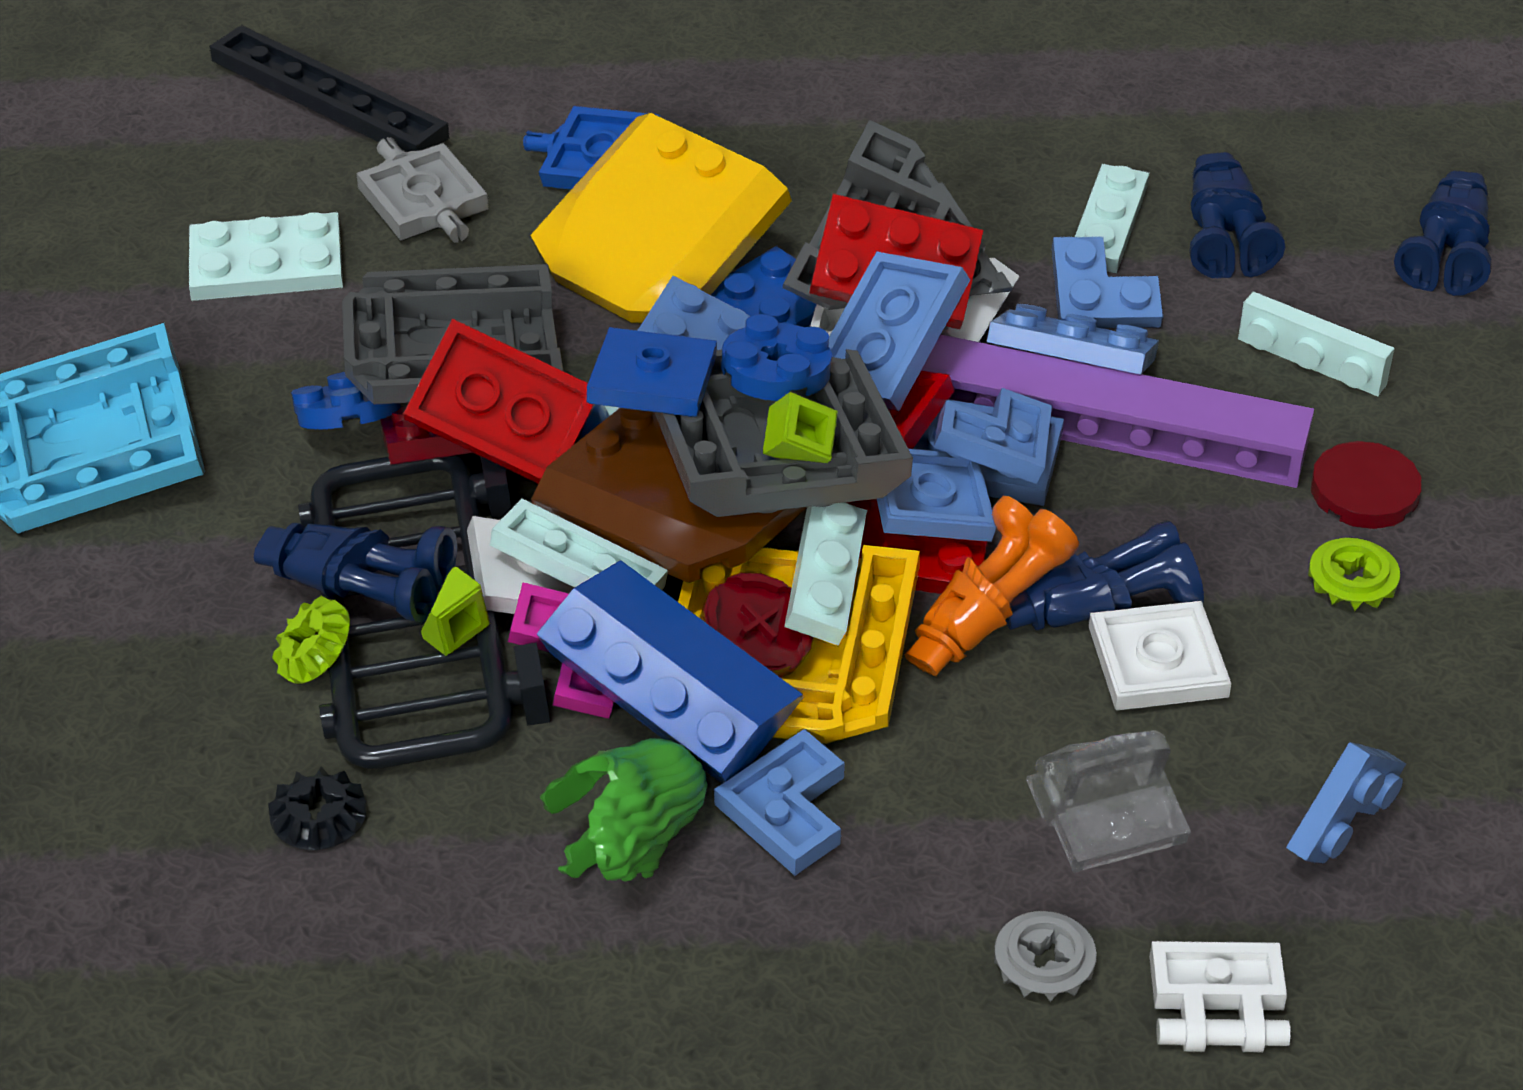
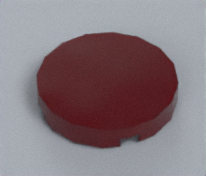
[1311,441,1422,529]
[700,573,814,678]

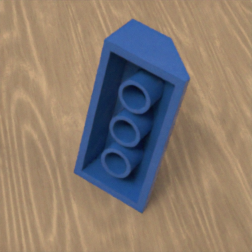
[536,560,804,784]

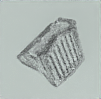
[1026,731,1191,873]

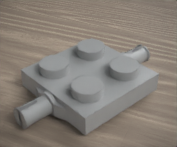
[356,137,488,243]

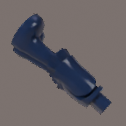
[1189,152,1285,278]
[1394,171,1492,296]
[1005,521,1204,630]
[254,522,457,622]

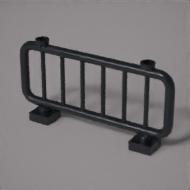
[298,455,550,769]

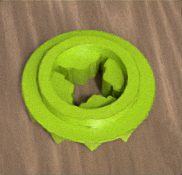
[1308,538,1400,611]
[272,596,350,684]

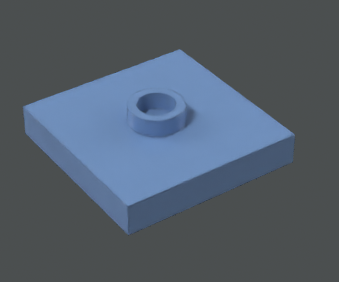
[877,449,996,542]

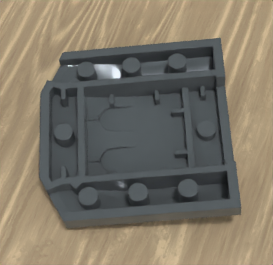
[342,264,563,404]
[654,349,913,517]

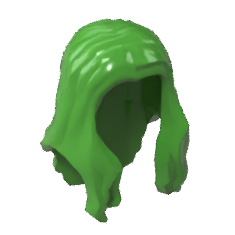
[540,738,708,882]

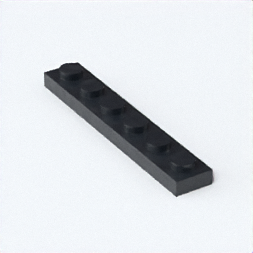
[209,25,449,152]

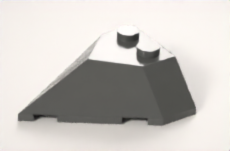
[783,120,1013,310]

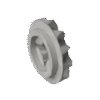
[994,911,1097,1002]

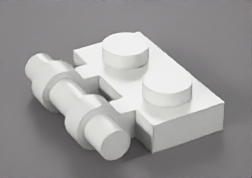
[1149,941,1291,1052]

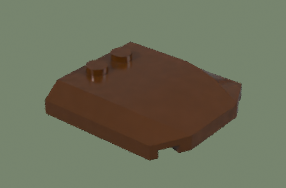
[531,408,807,583]

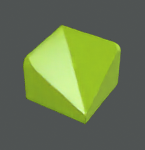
[763,392,838,463]
[421,567,490,656]

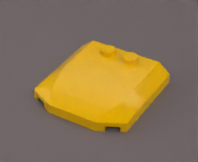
[530,113,792,323]
[678,545,920,744]

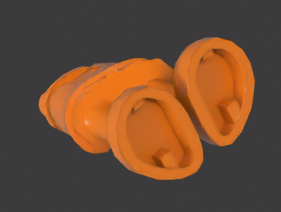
[905,495,1080,676]

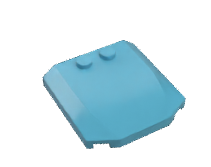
[0,323,205,533]

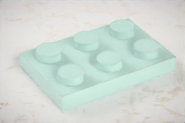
[189,212,343,301]

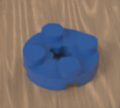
[721,314,832,401]
[291,372,401,429]

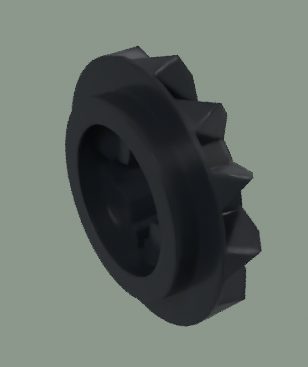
[268,766,367,850]

